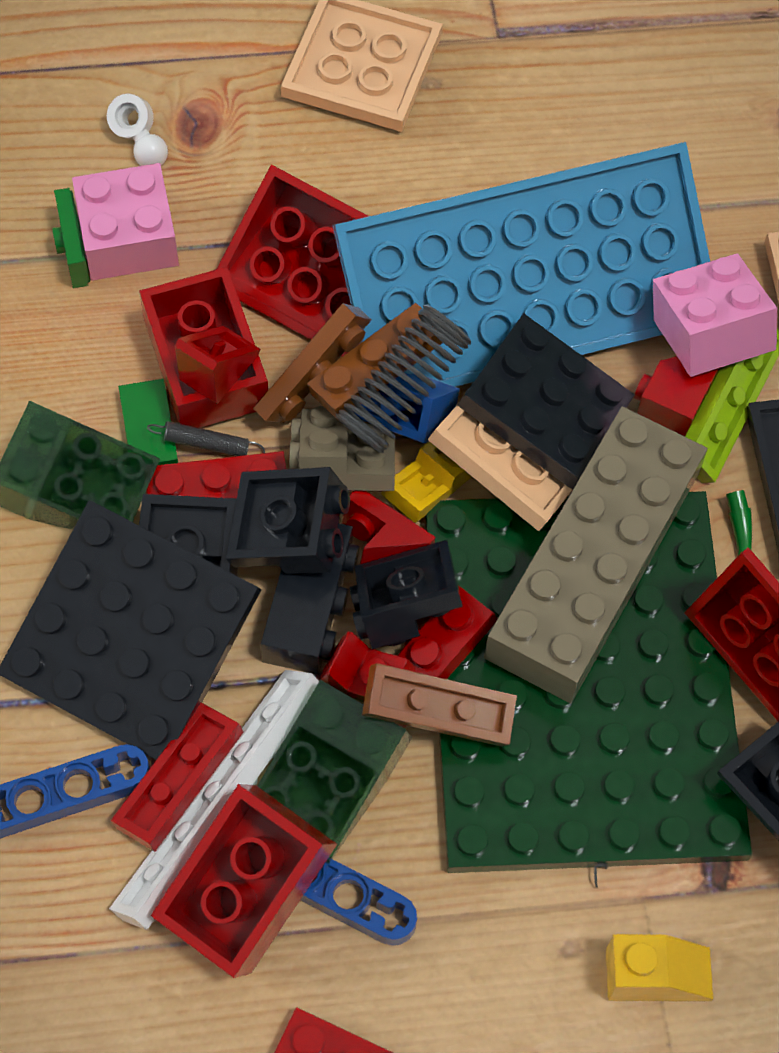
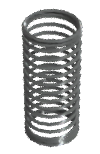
[336,305,471,453]

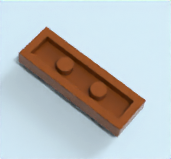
[253,303,372,423]
[307,303,443,421]
[362,663,517,747]

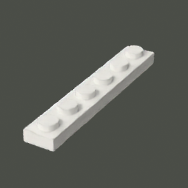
[109,670,324,930]

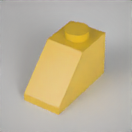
[606,934,713,1002]

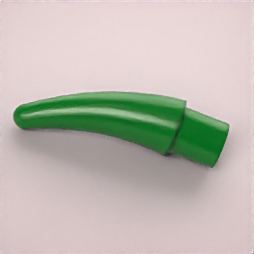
[726,490,752,555]

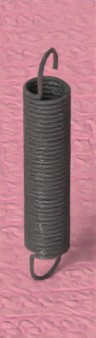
[147,421,265,456]

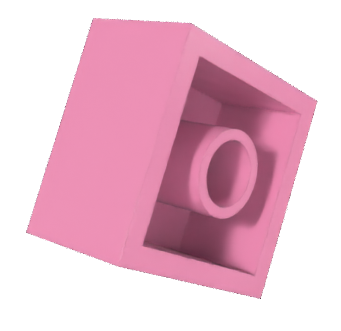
[72,163,179,281]
[653,253,777,377]

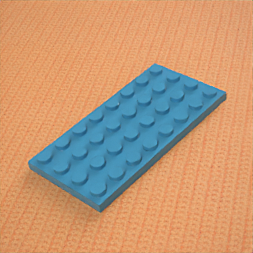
[332,142,710,387]

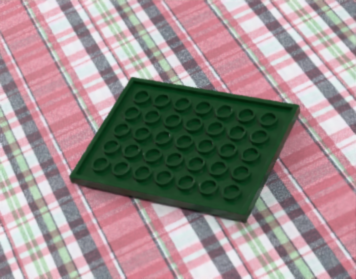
[425,491,752,873]

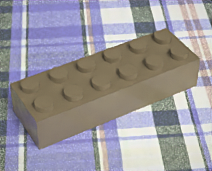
[484,406,708,704]

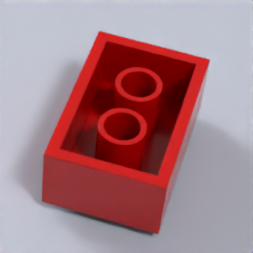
[139,267,268,428]
[151,784,337,978]

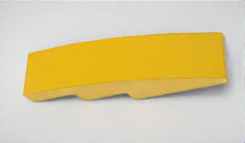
[381,442,472,523]

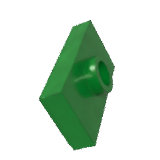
[52,188,90,288]

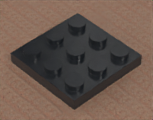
[457,313,635,490]

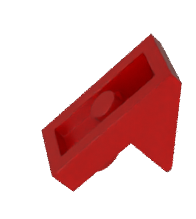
[342,490,436,564]
[318,631,417,702]

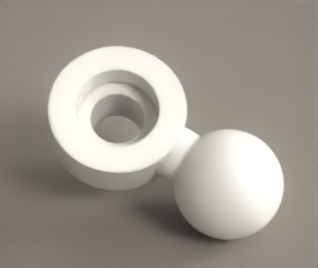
[107,94,168,166]

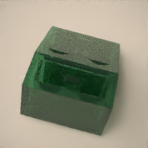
[0,401,160,530]
[257,680,413,863]

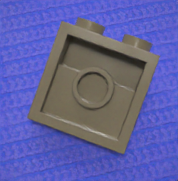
[289,406,395,491]

